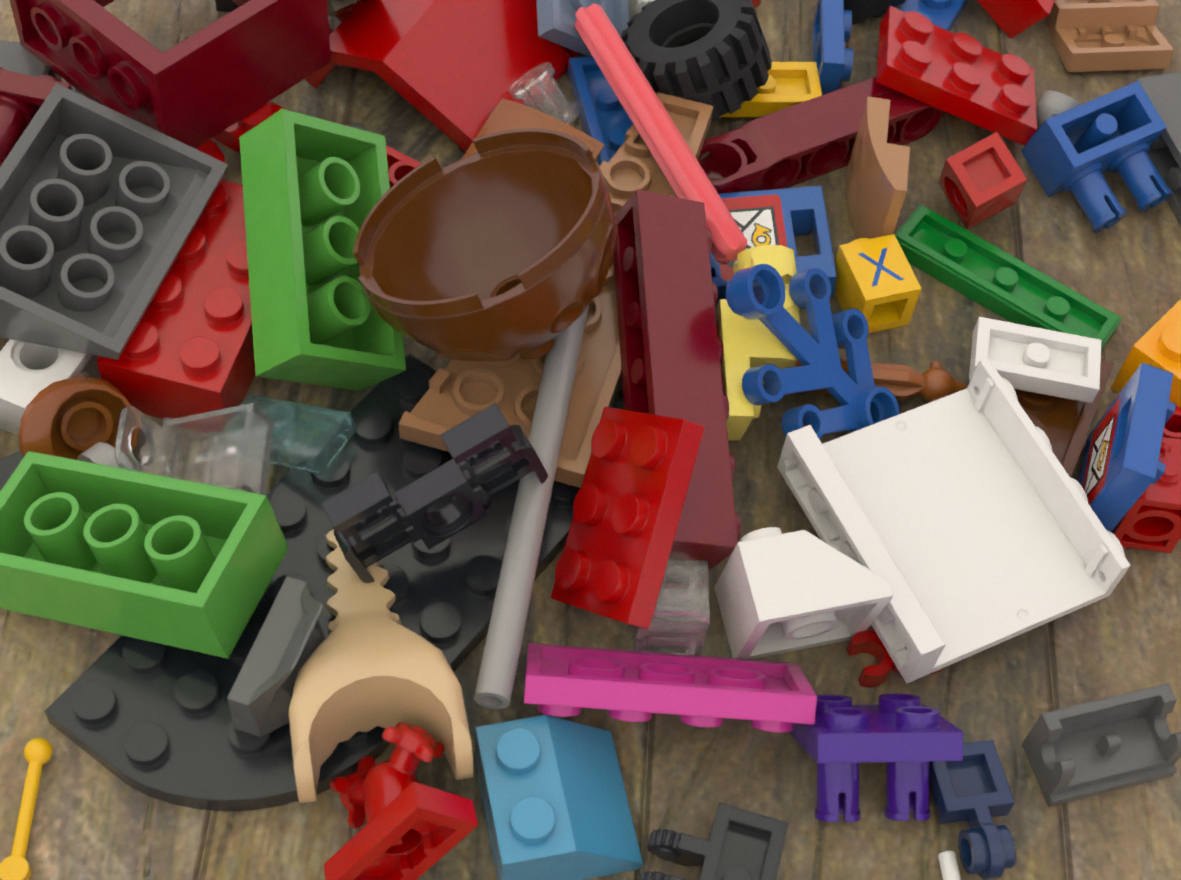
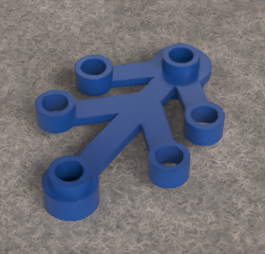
[726,264,900,440]

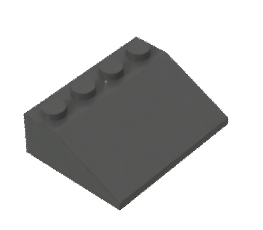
[0,83,229,360]

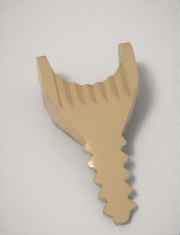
[288,529,473,804]

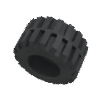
[620,0,772,122]

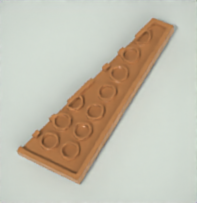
[399,92,713,488]

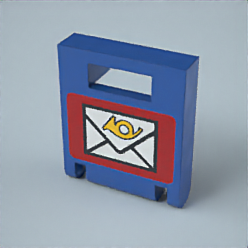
[710,186,837,304]
[1078,363,1176,532]

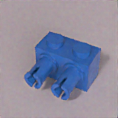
[1021,81,1173,233]

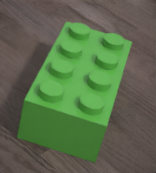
[239,109,406,391]
[0,451,289,659]

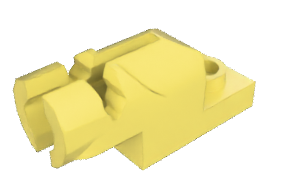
[715,245,801,441]

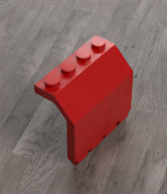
[305,0,579,152]

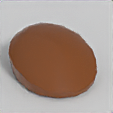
[18,375,139,460]

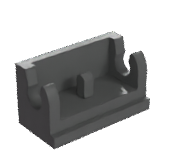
[1021,683,1181,807]

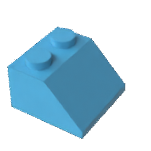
[474,715,643,880]

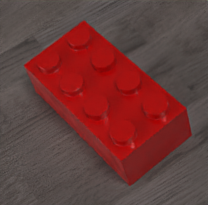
[96,180,255,436]

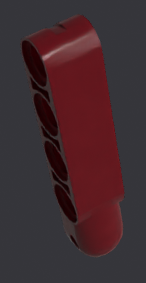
[698,77,943,194]

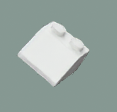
[714,527,894,659]

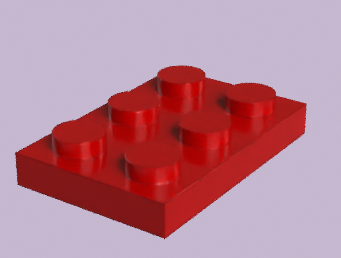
[876,6,1037,146]
[550,406,705,629]

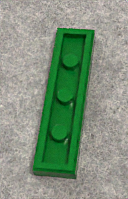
[895,204,1123,352]

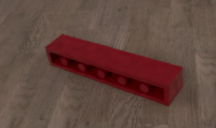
[613,189,741,572]

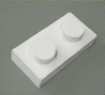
[969,317,1101,403]

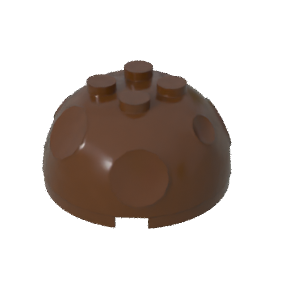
[353,128,617,362]

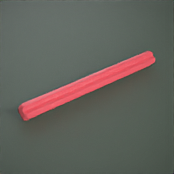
[574,3,747,264]

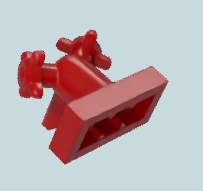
[323,722,478,880]

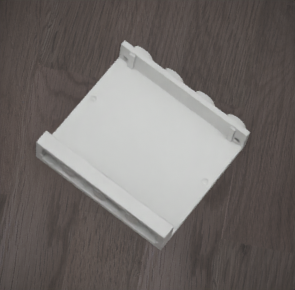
[777,357,1131,684]

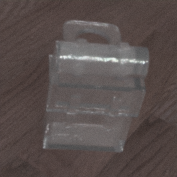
[114,403,274,495]

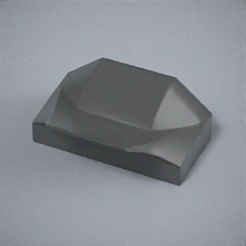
[227,576,325,737]

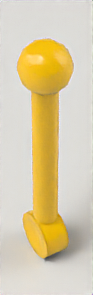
[0,737,53,880]

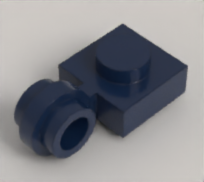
[929,740,1016,879]

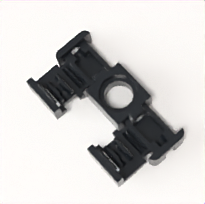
[321,403,548,583]

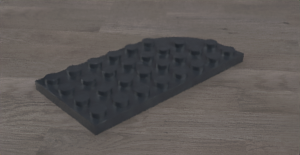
[44,353,581,812]

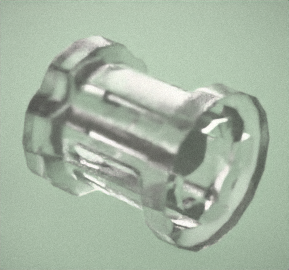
[509,62,582,125]

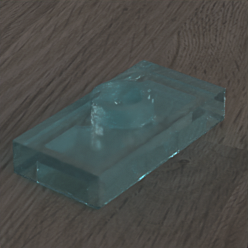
[214,394,357,474]

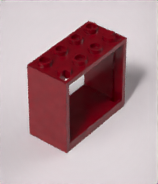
[10,0,331,149]

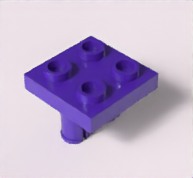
[790,693,963,822]

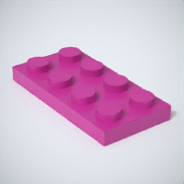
[524,643,817,733]

